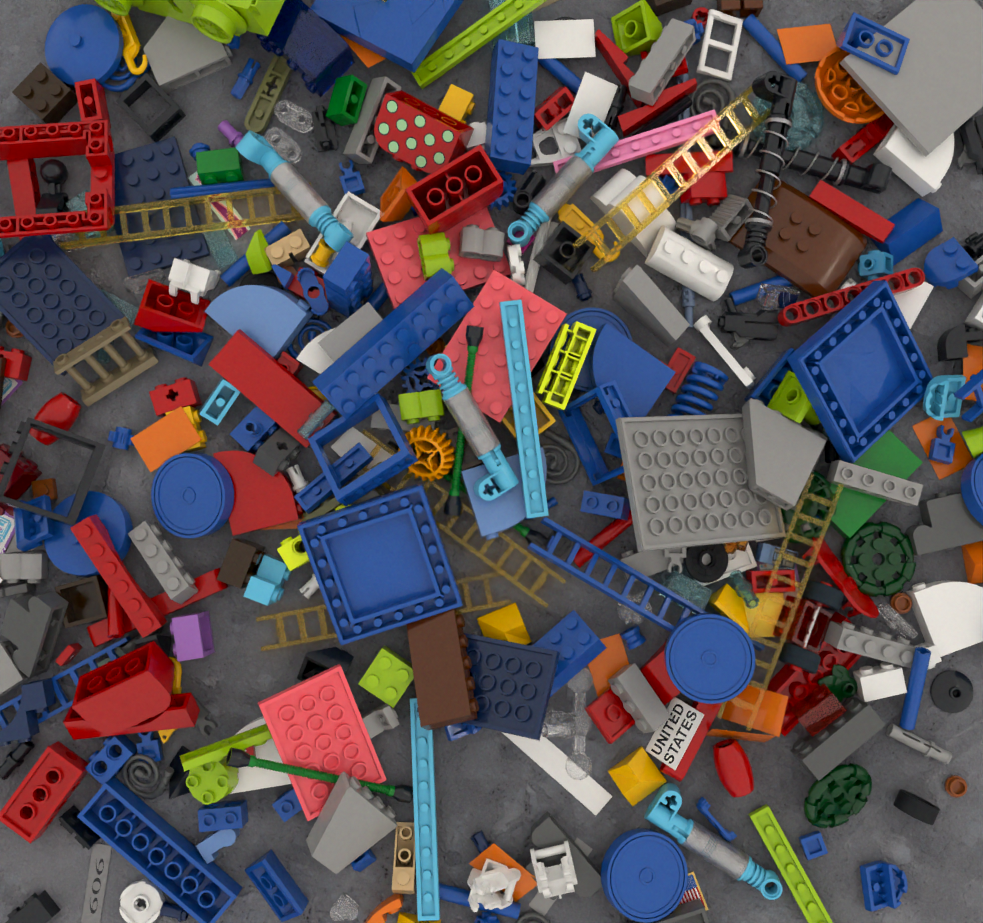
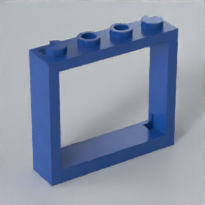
[557,380,632,486]
[308,393,418,506]

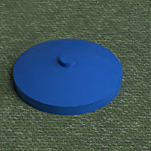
[45,4,124,88]

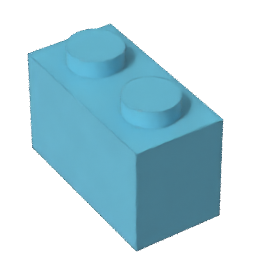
[199,377,240,426]

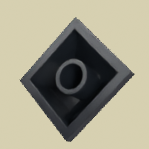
[297,647,354,681]

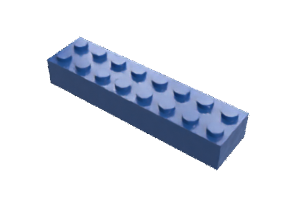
[312,268,474,419]
[77,777,243,923]

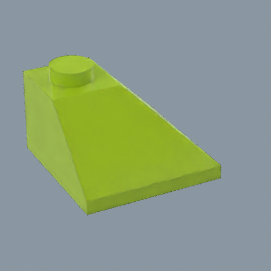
[611,0,663,57]

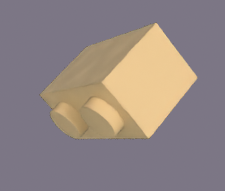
[264,229,311,268]

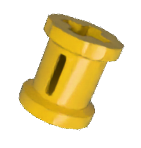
[310,239,336,267]

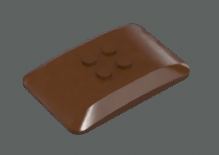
[728,178,867,300]

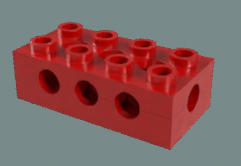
[0,741,89,844]

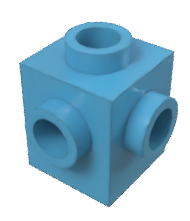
[858,250,893,281]

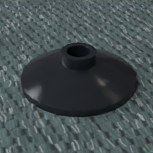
[930,670,973,713]

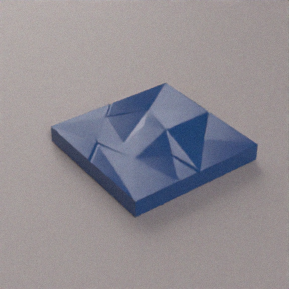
[308,0,464,73]
[787,280,933,463]
[297,482,463,645]

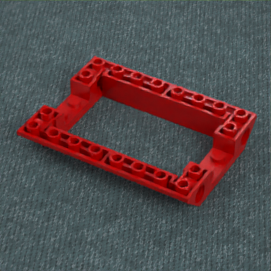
[0,120,115,238]

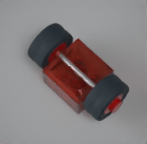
[772,580,844,674]

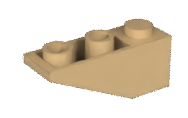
[392,822,416,894]

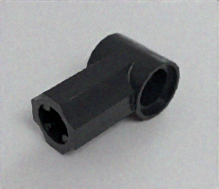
[513,172,547,215]

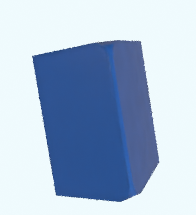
[272,264,295,291]
[351,848,377,872]

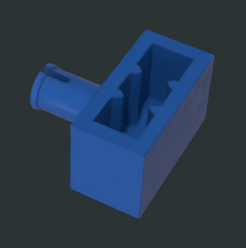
[230,406,279,453]

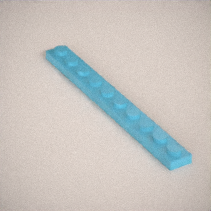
[499,299,549,518]
[410,698,440,921]

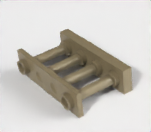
[53,316,159,407]

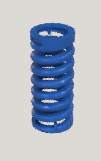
[667,361,729,416]

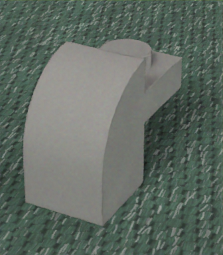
[361,703,399,739]

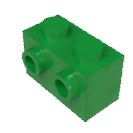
[326,75,367,126]
[196,147,244,185]

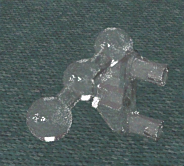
[541,667,593,780]

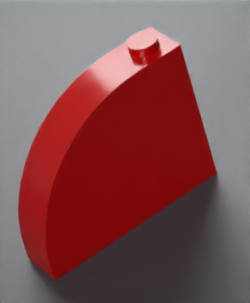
[213,450,304,536]

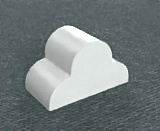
[590,168,677,258]

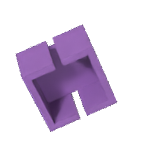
[170,611,215,662]

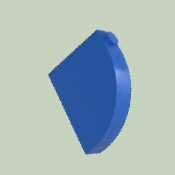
[589,323,676,417]

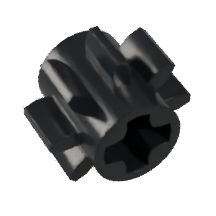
[964,232,983,258]

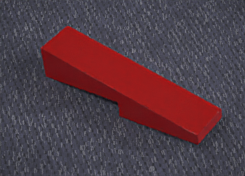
[594,29,646,109]
[617,78,697,138]
[831,113,894,164]
[645,150,734,180]
[809,180,895,244]

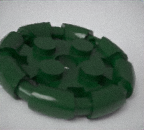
[781,471,837,543]
[840,521,916,597]
[804,763,872,828]

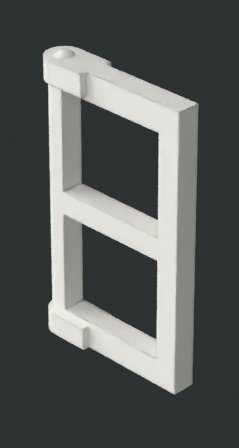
[696,9,743,82]

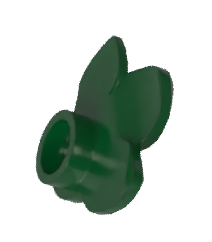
[817,664,858,706]

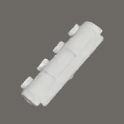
[304,191,380,275]
[644,225,734,302]

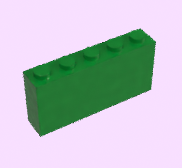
[816,430,923,538]

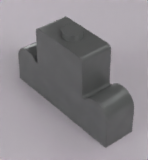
[905,491,983,556]
[1,591,69,678]
[525,811,602,900]

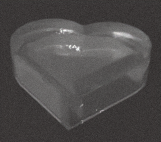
[330,892,359,921]

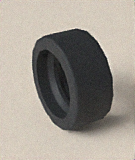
[893,789,940,825]

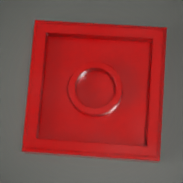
[584,686,635,744]

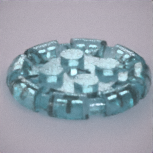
[750,81,824,151]

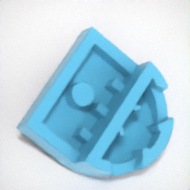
[923,375,966,421]

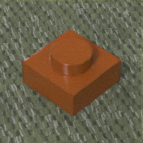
[31,478,58,500]

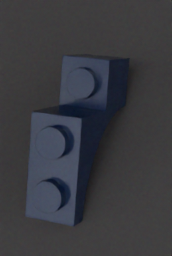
[0,678,56,747]

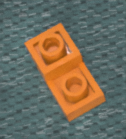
[365,894,404,923]

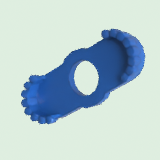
[297,267,329,316]
[696,797,737,842]

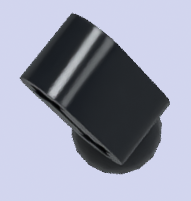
[36,159,70,214]

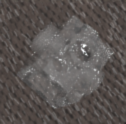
[617,592,653,625]

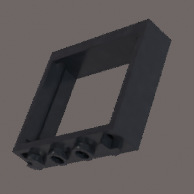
[0,417,106,527]

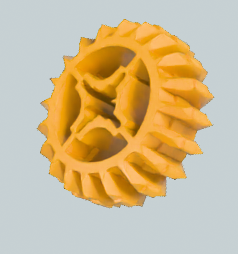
[398,425,455,482]

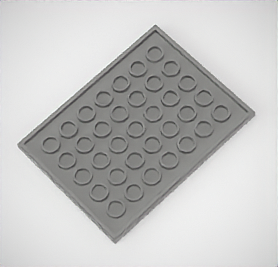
[840,0,983,157]
[616,414,786,552]

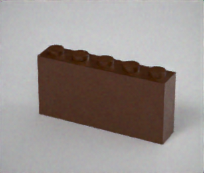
[406,609,479,730]

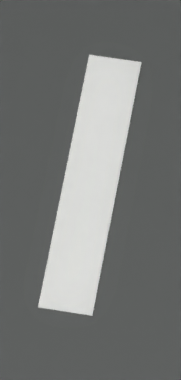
[502,732,612,815]

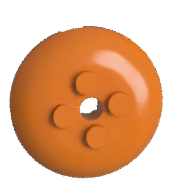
[815,47,884,124]

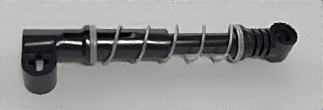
[737,71,797,269]
[699,125,892,194]

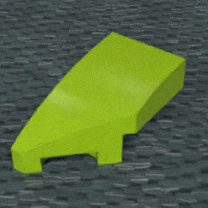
[245,229,272,274]

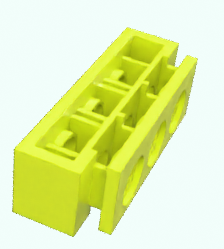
[535,321,597,410]
[277,504,352,571]

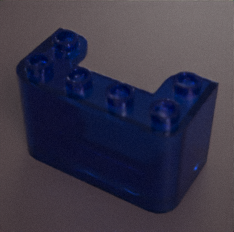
[256,0,355,97]

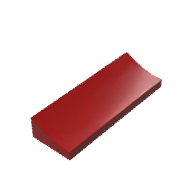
[208,329,337,448]
[762,612,862,736]

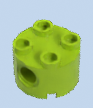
[186,755,239,805]

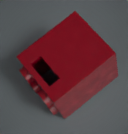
[0,443,42,516]

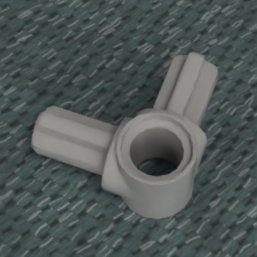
[675,217,718,251]

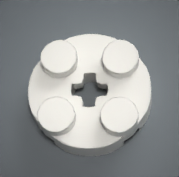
[507,244,525,286]
[119,878,165,923]

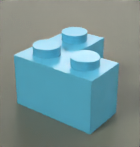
[243,554,292,606]

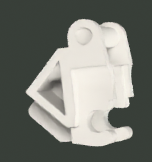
[168,258,221,305]
[530,841,578,899]
[467,858,521,912]

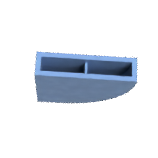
[204,285,314,360]
[461,447,547,540]

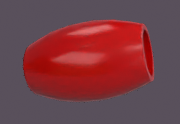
[29,392,81,446]
[713,739,754,797]

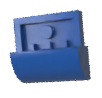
[13,495,54,552]

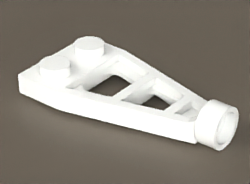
[530,117,581,167]
[693,315,756,390]

